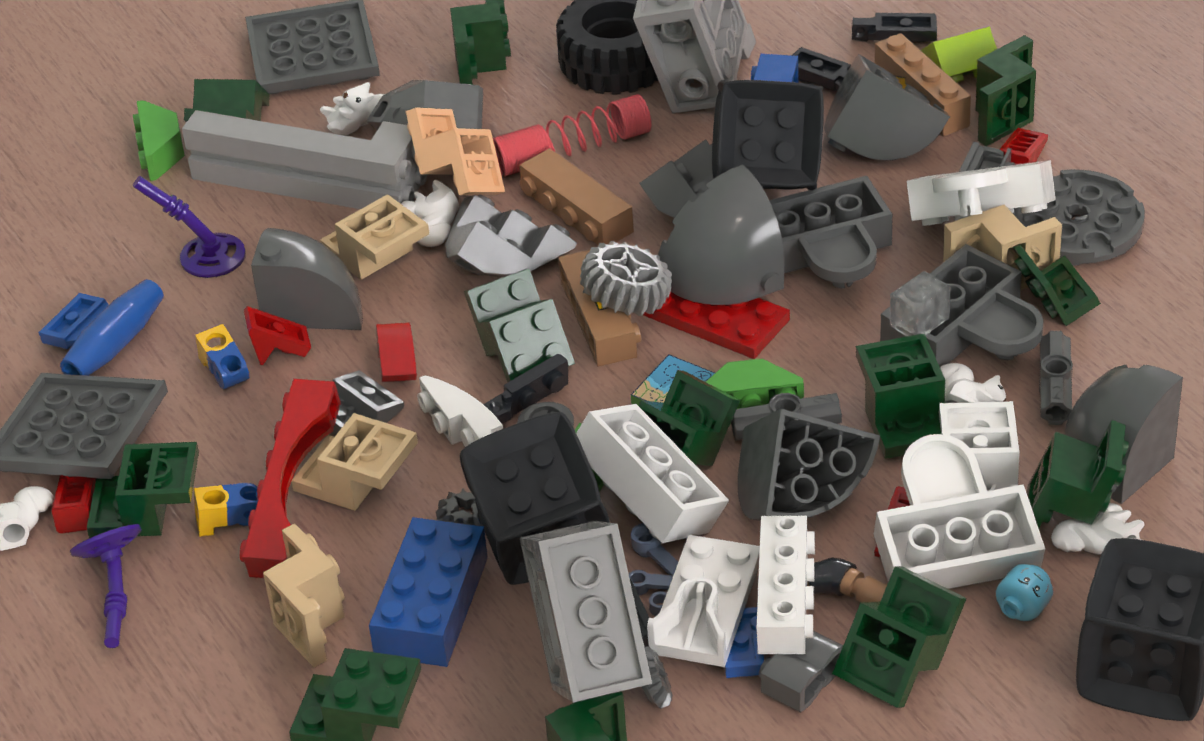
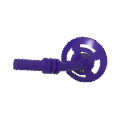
[133,176,246,278]
[70,524,142,648]

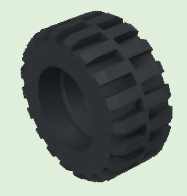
[556,0,659,95]

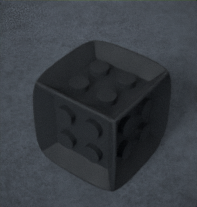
[712,80,824,190]
[460,412,610,585]
[1076,538,1204,721]

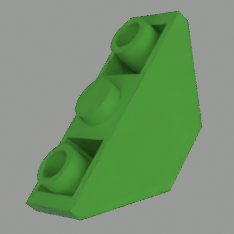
[133,100,185,181]
[706,358,804,409]

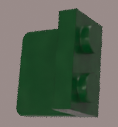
[1014,244,1101,326]

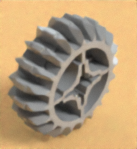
[580,241,672,316]

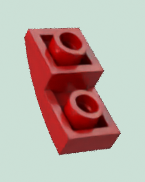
[376,322,417,382]

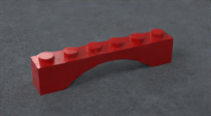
[240,378,341,578]

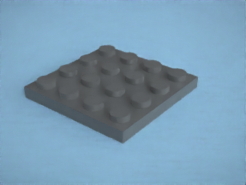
[245,0,380,94]
[0,373,168,479]

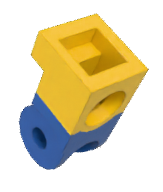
[195,324,250,390]
[194,483,258,537]

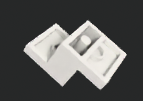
[939,401,1020,491]

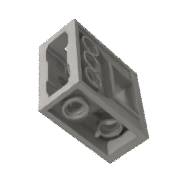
[633,0,748,114]
[520,521,652,702]

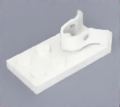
[647,535,760,667]

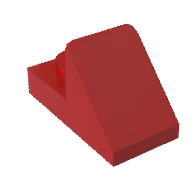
[244,306,311,365]

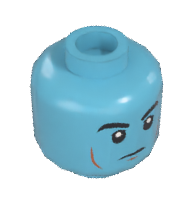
[996,564,1053,621]

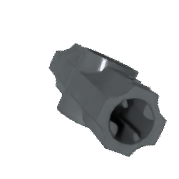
[1039,331,1073,425]
[731,393,842,440]

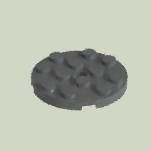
[1013,169,1145,266]

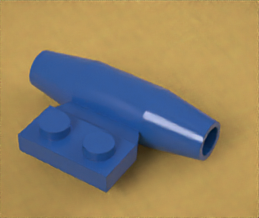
[38,279,164,376]

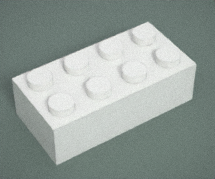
[576,404,729,543]

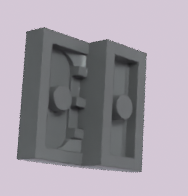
[332,370,404,436]

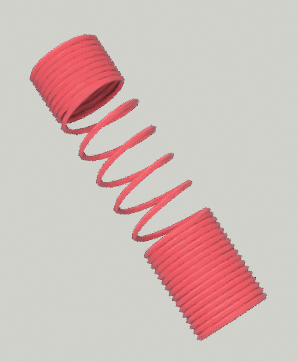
[493,94,652,177]

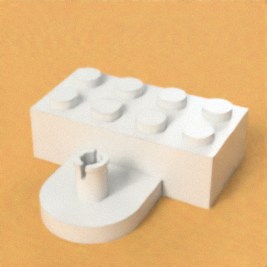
[907,160,1056,226]
[874,434,1045,589]

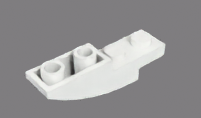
[417,375,503,447]

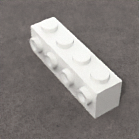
[757,516,815,654]

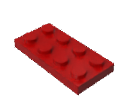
[643,291,790,359]

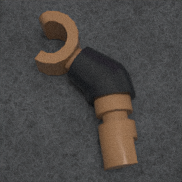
[807,557,887,602]

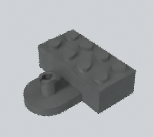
[769,176,893,289]
[880,244,1044,367]

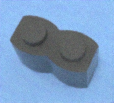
[759,631,843,712]

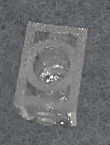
[890,271,950,336]

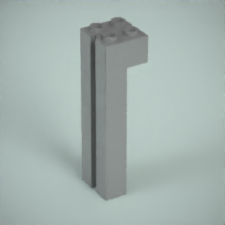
[182,110,427,209]

